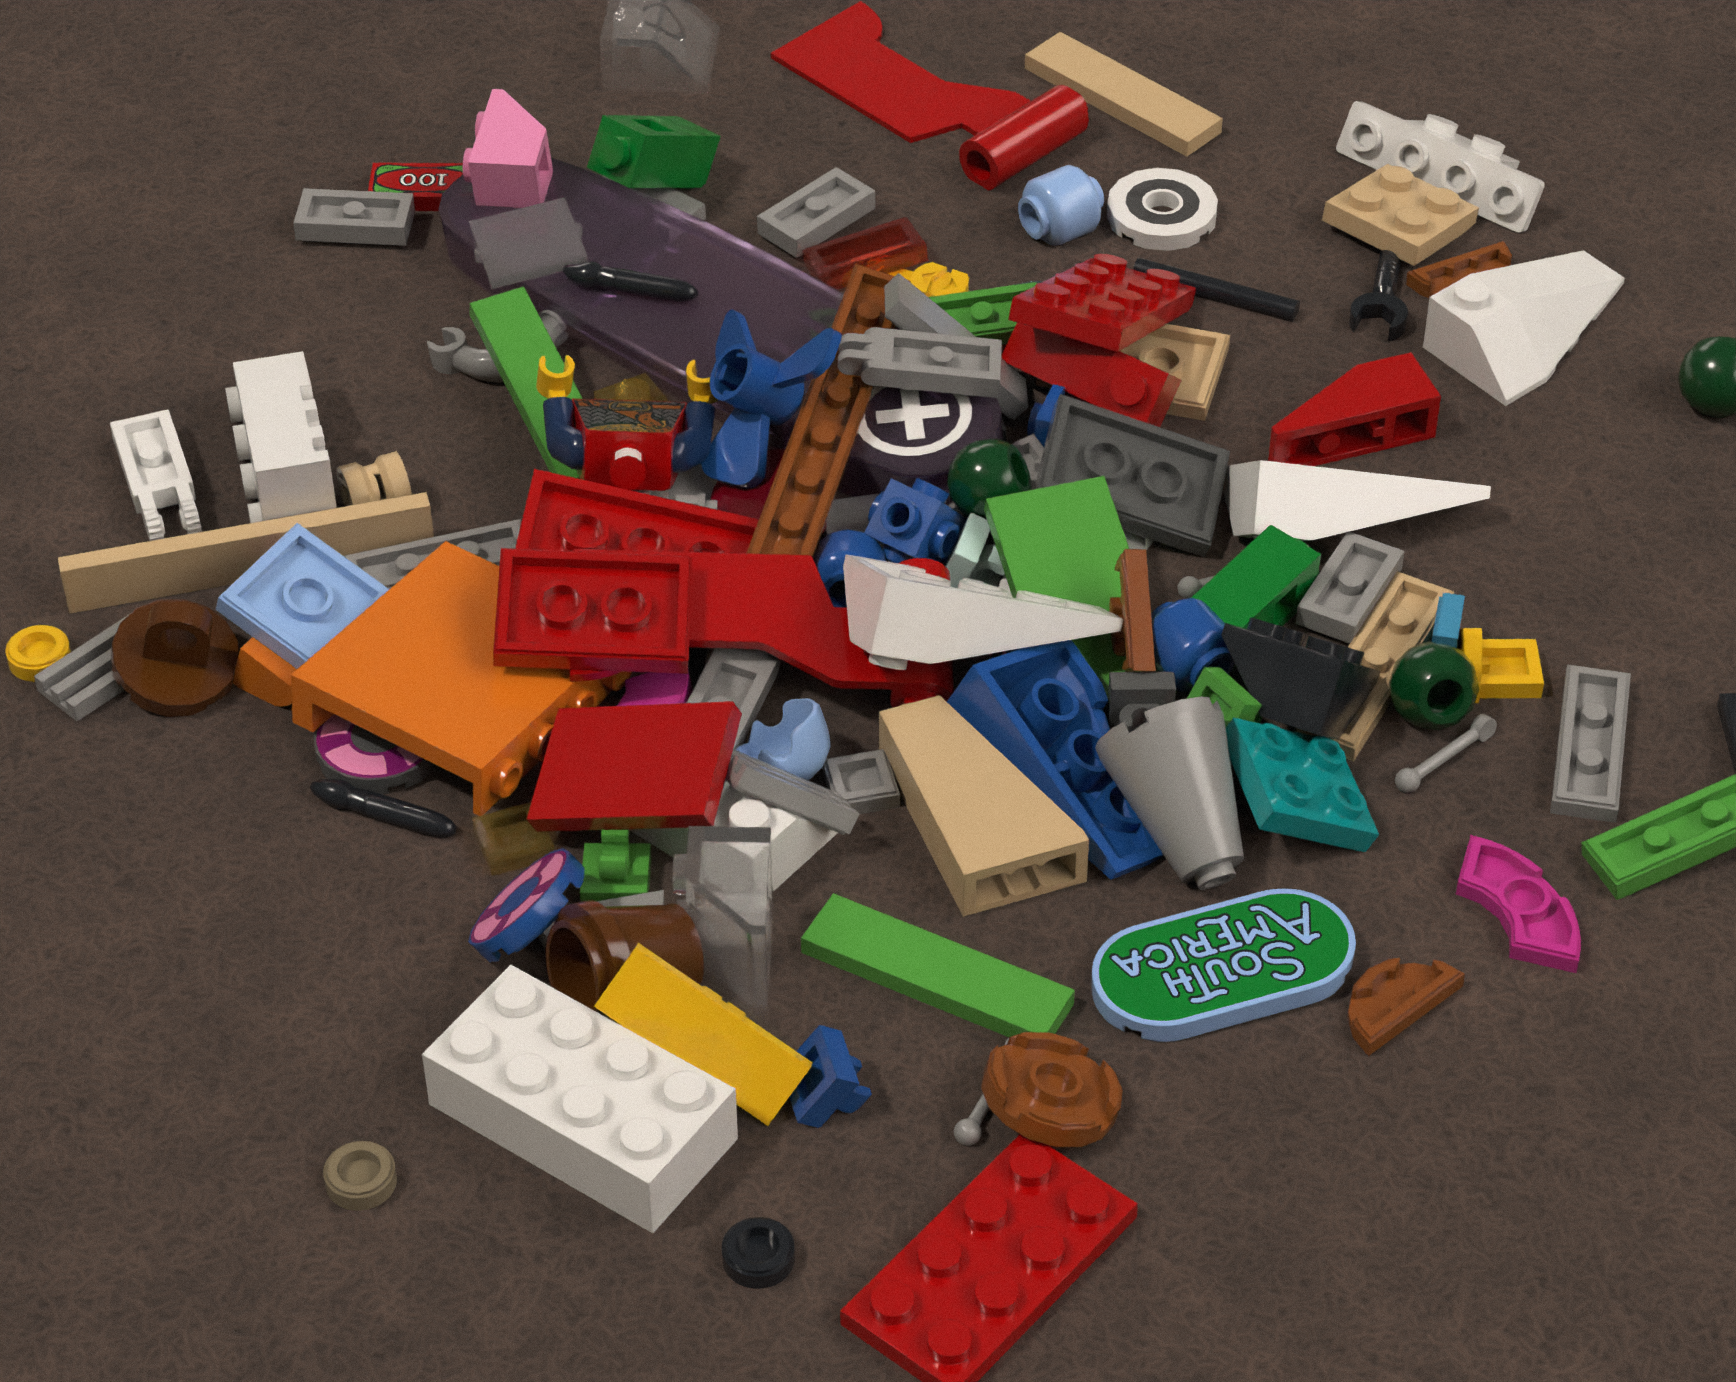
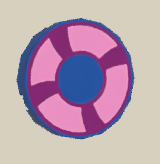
[468,848,585,962]

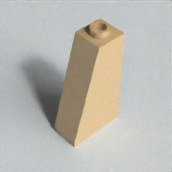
[879,695,1089,917]

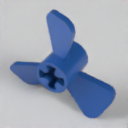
[701,309,842,489]

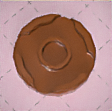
[981,1032,1123,1147]

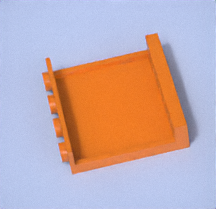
[291,541,632,817]

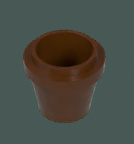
[546,900,704,1025]

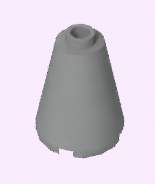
[1095,696,1244,890]

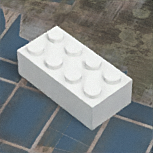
[422,965,738,1233]

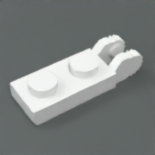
[110,409,202,541]

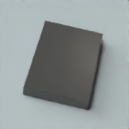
[1034,394,1230,557]

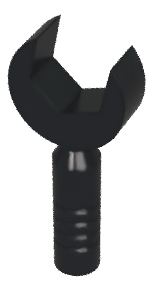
[1349,250,1408,342]

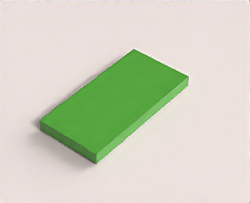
[984,476,1177,712]

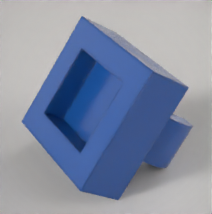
[789,1025,872,1128]

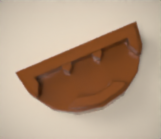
[1406,241,1512,298]
[1109,549,1156,672]
[1347,958,1465,1056]

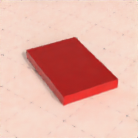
[493,548,693,674]
[526,701,742,832]

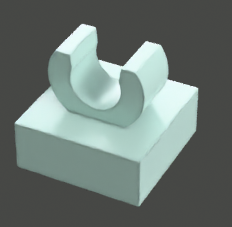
[945,513,1005,588]

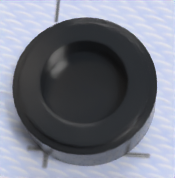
[722,1217,795,1289]

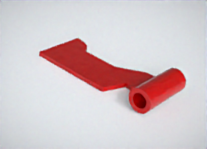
[771,1,1089,191]
[570,549,954,708]

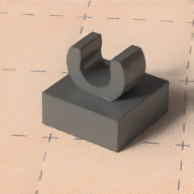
[1106,672,1176,733]

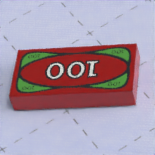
[368,163,479,211]

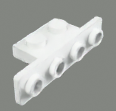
[1336,101,1545,233]

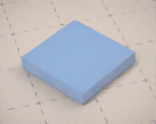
[216,523,389,669]

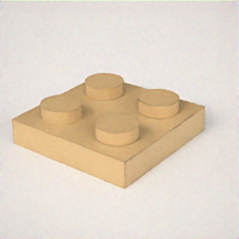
[1322,164,1479,266]

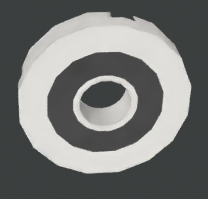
[1107,168,1218,251]

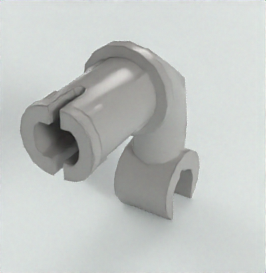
[427,310,568,383]

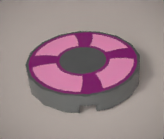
[313,714,437,794]

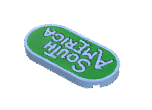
[1091,889,1356,1042]

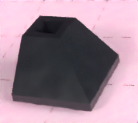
[1221,617,1381,740]

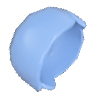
[736,698,831,780]

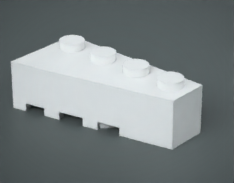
[225,352,336,523]

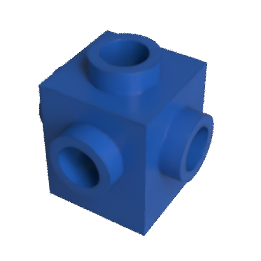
[864,478,968,565]

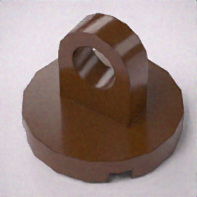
[111,599,239,717]

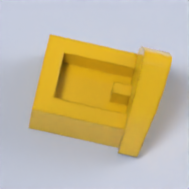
[1457,628,1544,703]

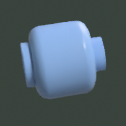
[1018,165,1104,246]

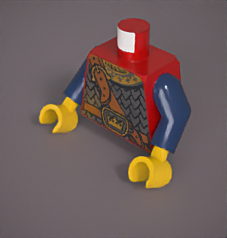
[536,355,718,491]

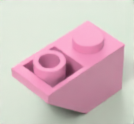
[463,89,553,209]

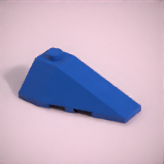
[947,640,1163,880]

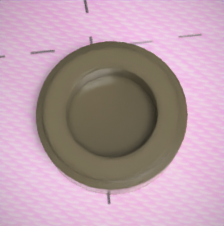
[323,1141,397,1211]

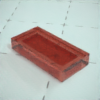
[802,217,929,294]

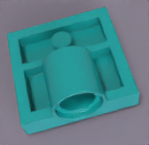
[1226,717,1379,852]

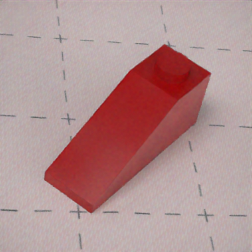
[1001,323,1182,427]
[1268,352,1441,466]

